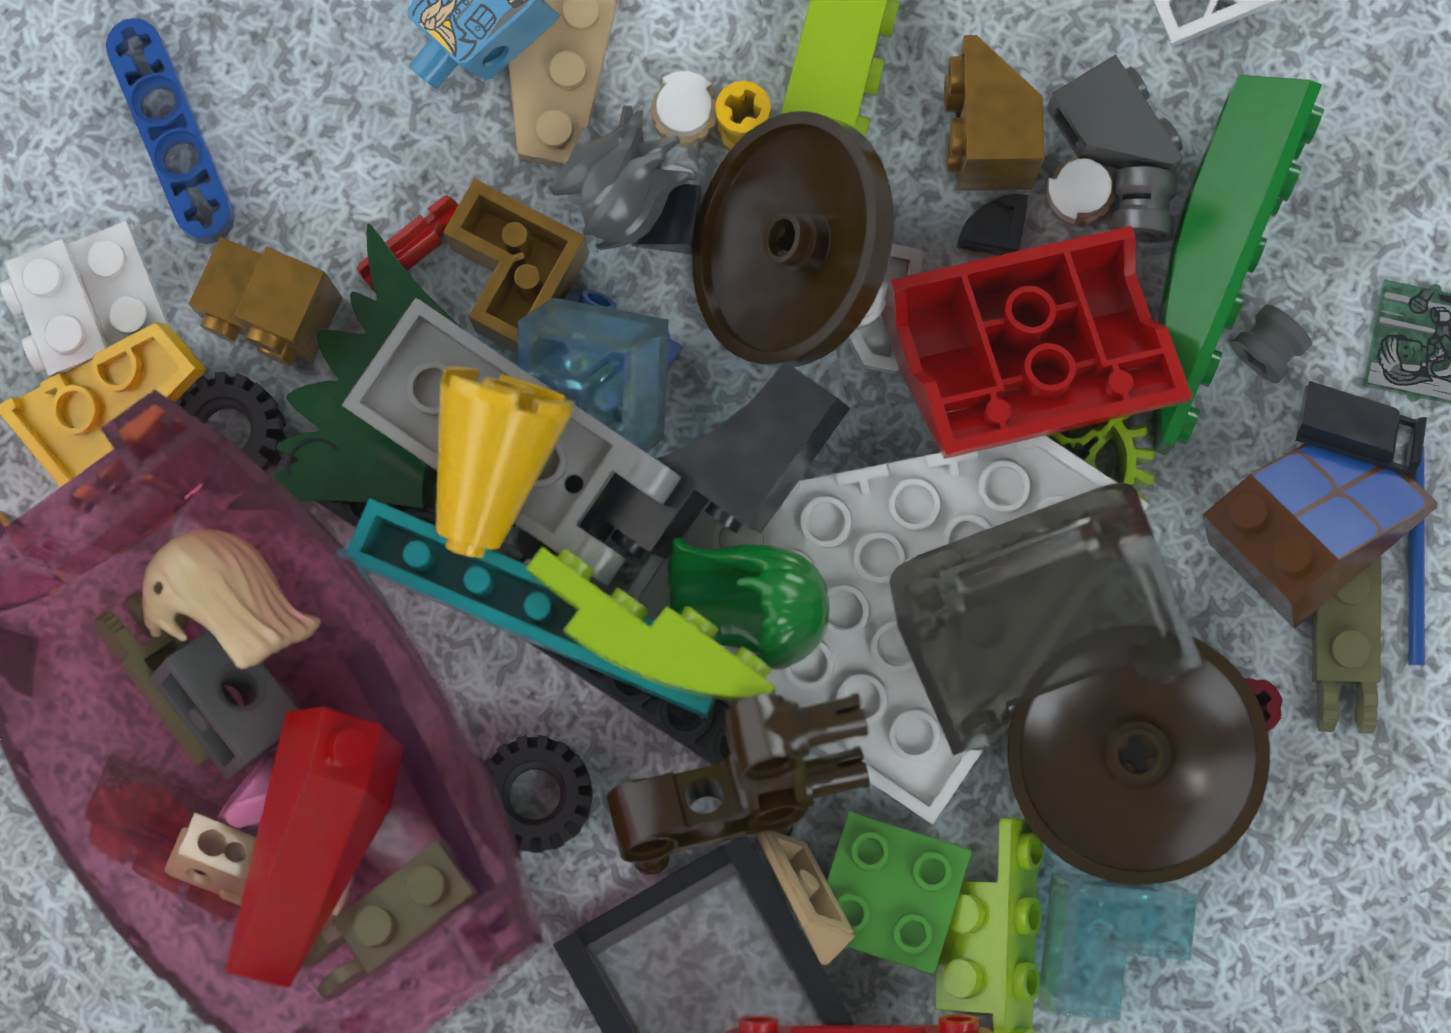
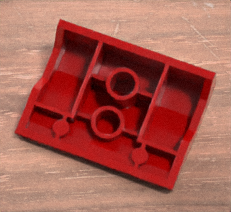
[881,226,1192,459]

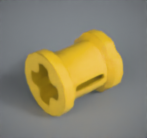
[715,81,771,152]

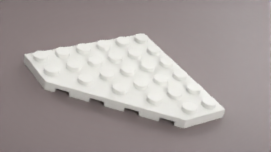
[626,435,1149,825]

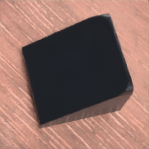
[631,184,701,255]

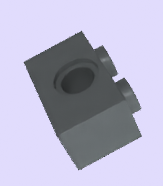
[149,630,299,781]

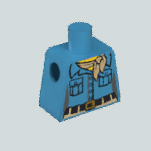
[408,0,561,89]

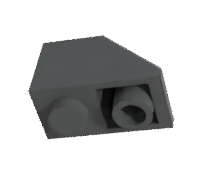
[1046,54,1184,173]

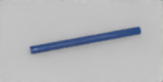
[1408,446,1425,666]

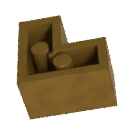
[443,178,590,361]
[188,236,343,366]

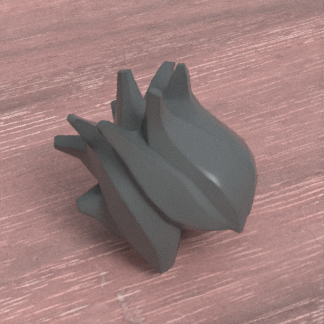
[548,105,697,250]

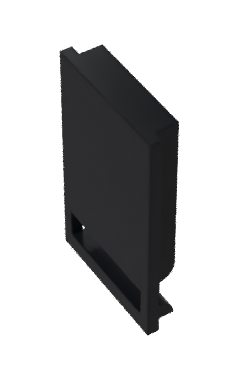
[1295,381,1427,478]

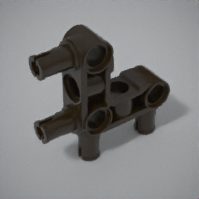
[607,693,870,875]

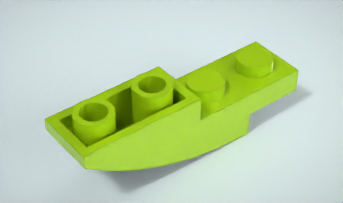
[526,547,776,701]

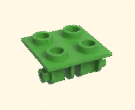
[827,811,972,975]

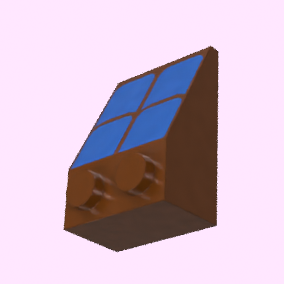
[1203,444,1438,629]

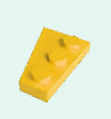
[0,322,207,499]

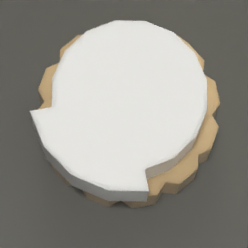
[650,71,717,147]
[1046,157,1115,227]

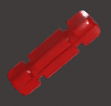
[356,195,459,292]

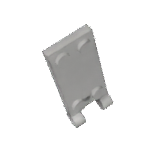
[342,298,681,586]

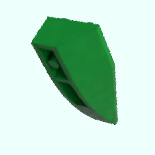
[1153,75,1324,455]

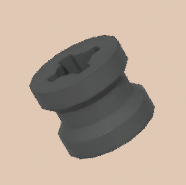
[1231,304,1312,384]

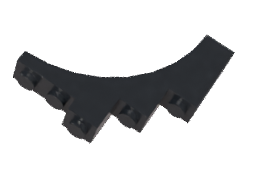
[506,361,850,566]

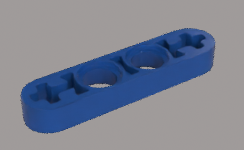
[105,18,235,244]

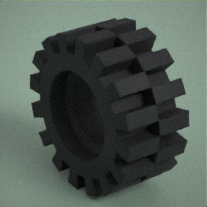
[166,372,287,490]
[476,735,593,853]

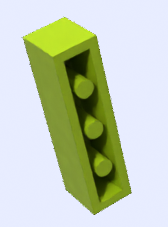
[781,0,900,138]

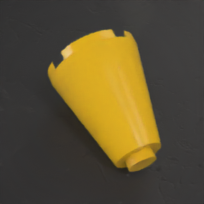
[436,366,574,558]

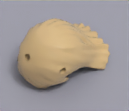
[142,528,321,669]

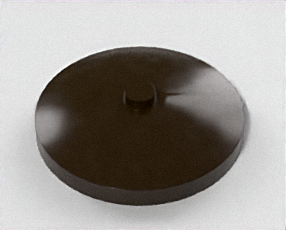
[692,111,894,368]
[1007,624,1270,885]

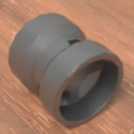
[1111,166,1178,243]

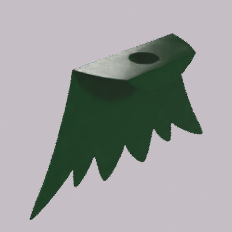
[230,223,464,509]

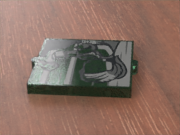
[1362,279,1451,405]

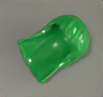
[667,537,829,670]

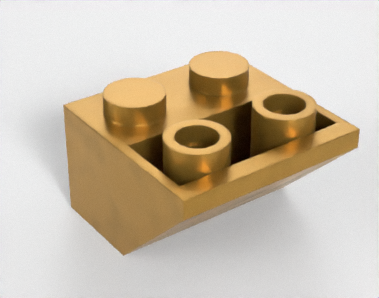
[944,35,1045,191]

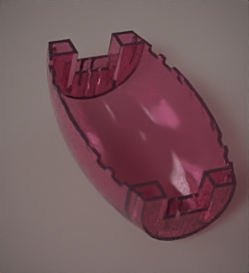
[0,389,544,1033]

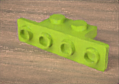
[935,818,1044,1033]

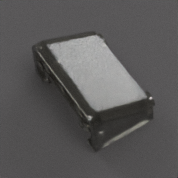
[889,483,1203,756]

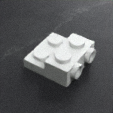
[0,221,171,377]

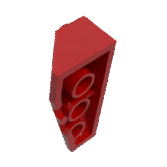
[225,707,404,988]

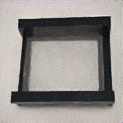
[553,836,855,1033]

